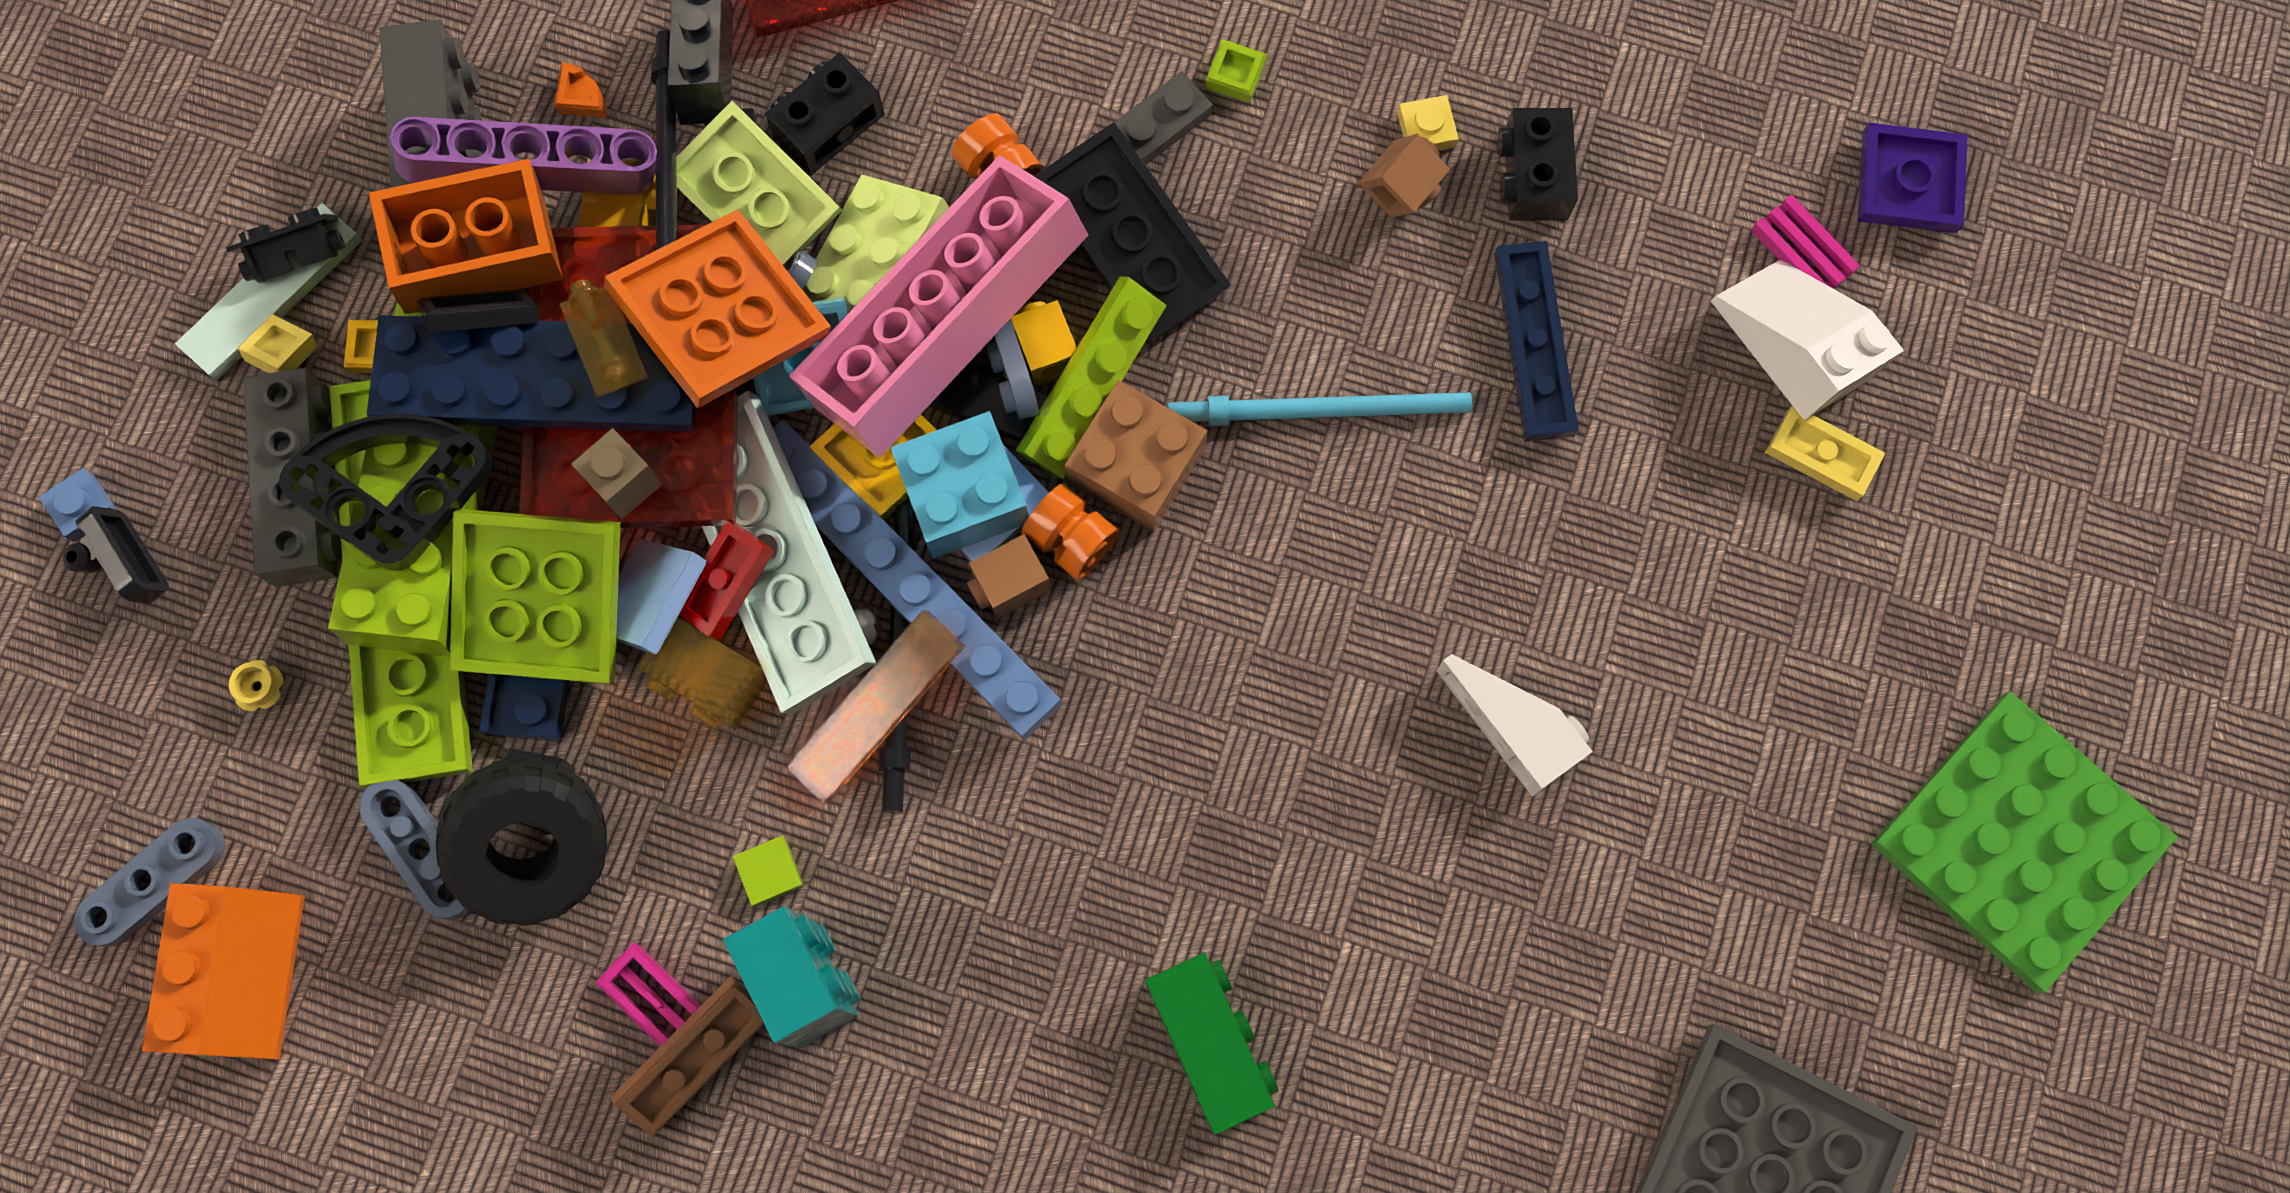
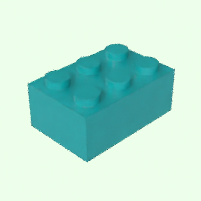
[722,906,861,1048]

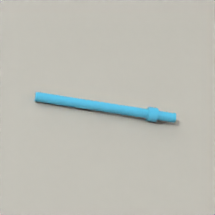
[1167,392,1472,426]

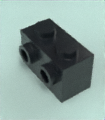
[765,52,885,176]
[1497,108,1578,221]

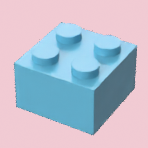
[890,411,1029,559]

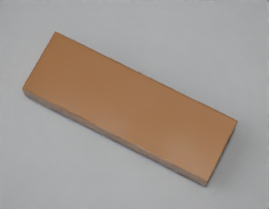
[610,976,764,1137]

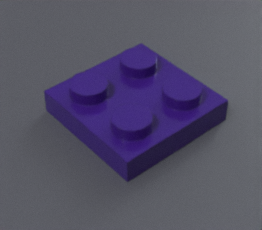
[1857,123,1968,233]

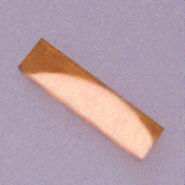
[786,610,966,804]

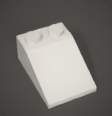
[1711,260,1904,421]

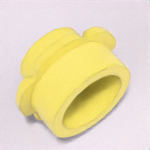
[229,660,284,712]

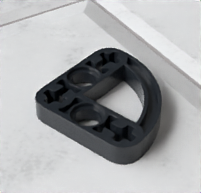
[279,414,492,571]

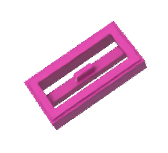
[1751,194,1860,289]
[595,942,701,1046]

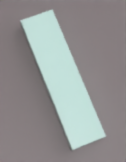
[175,203,363,381]

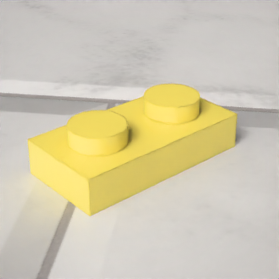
[1765,405,1885,501]

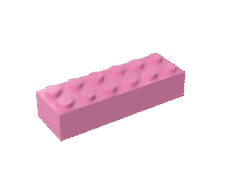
[789,155,1088,458]

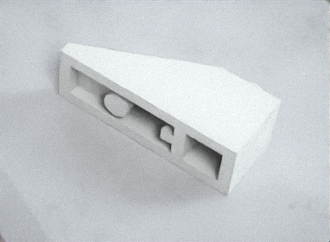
[1436,654,1593,797]

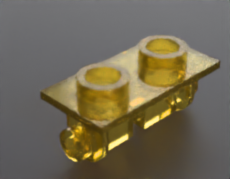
[560,280,648,398]

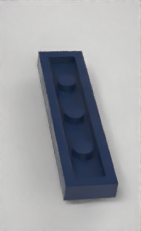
[1494,241,1579,442]

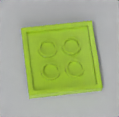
[450,509,621,684]

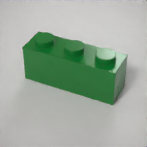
[1145,952,1279,1135]

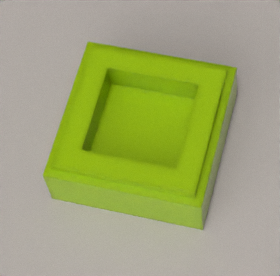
[1205,39,1267,103]
[733,835,805,908]

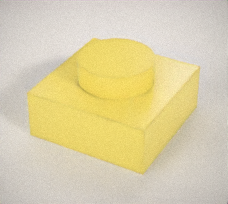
[1397,95,1459,151]
[238,314,318,373]

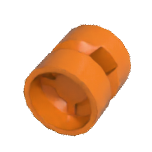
[951,113,1044,179]
[1021,483,1120,581]

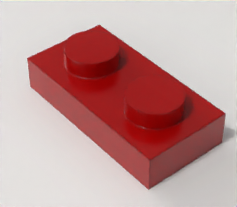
[679,520,775,640]

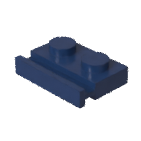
[479,674,570,742]

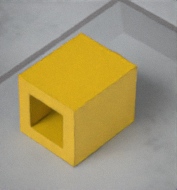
[1011,300,1077,388]

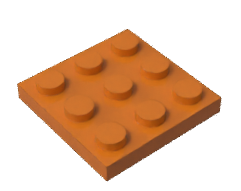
[604,209,831,408]

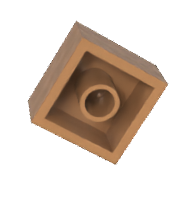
[1065,380,1208,533]

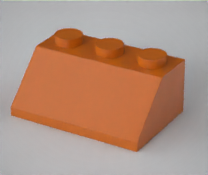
[142,883,305,1060]

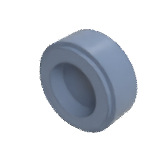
[785,251,817,290]

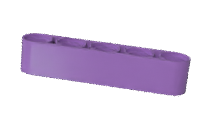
[390,117,657,195]

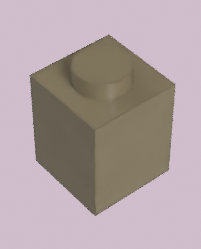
[571,428,663,520]

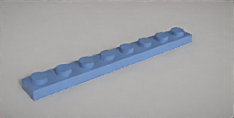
[773,419,1063,741]

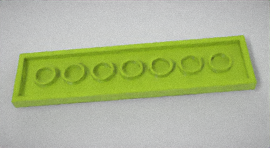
[329,380,473,789]

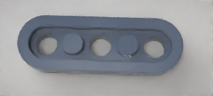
[986,319,1040,420]
[359,780,469,920]
[74,818,225,947]

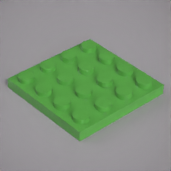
[1870,691,2178,994]

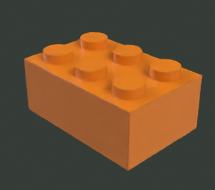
[369,159,563,315]

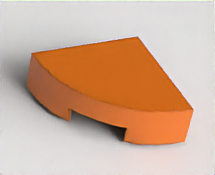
[554,62,607,118]

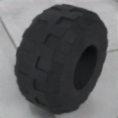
[436,757,608,926]

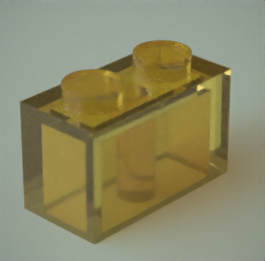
[637,617,767,730]

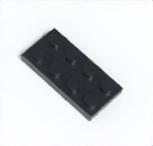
[1034,122,1231,345]

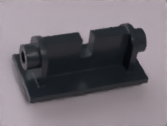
[226,208,346,283]

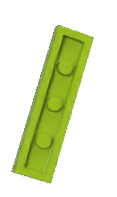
[1016,276,1167,479]

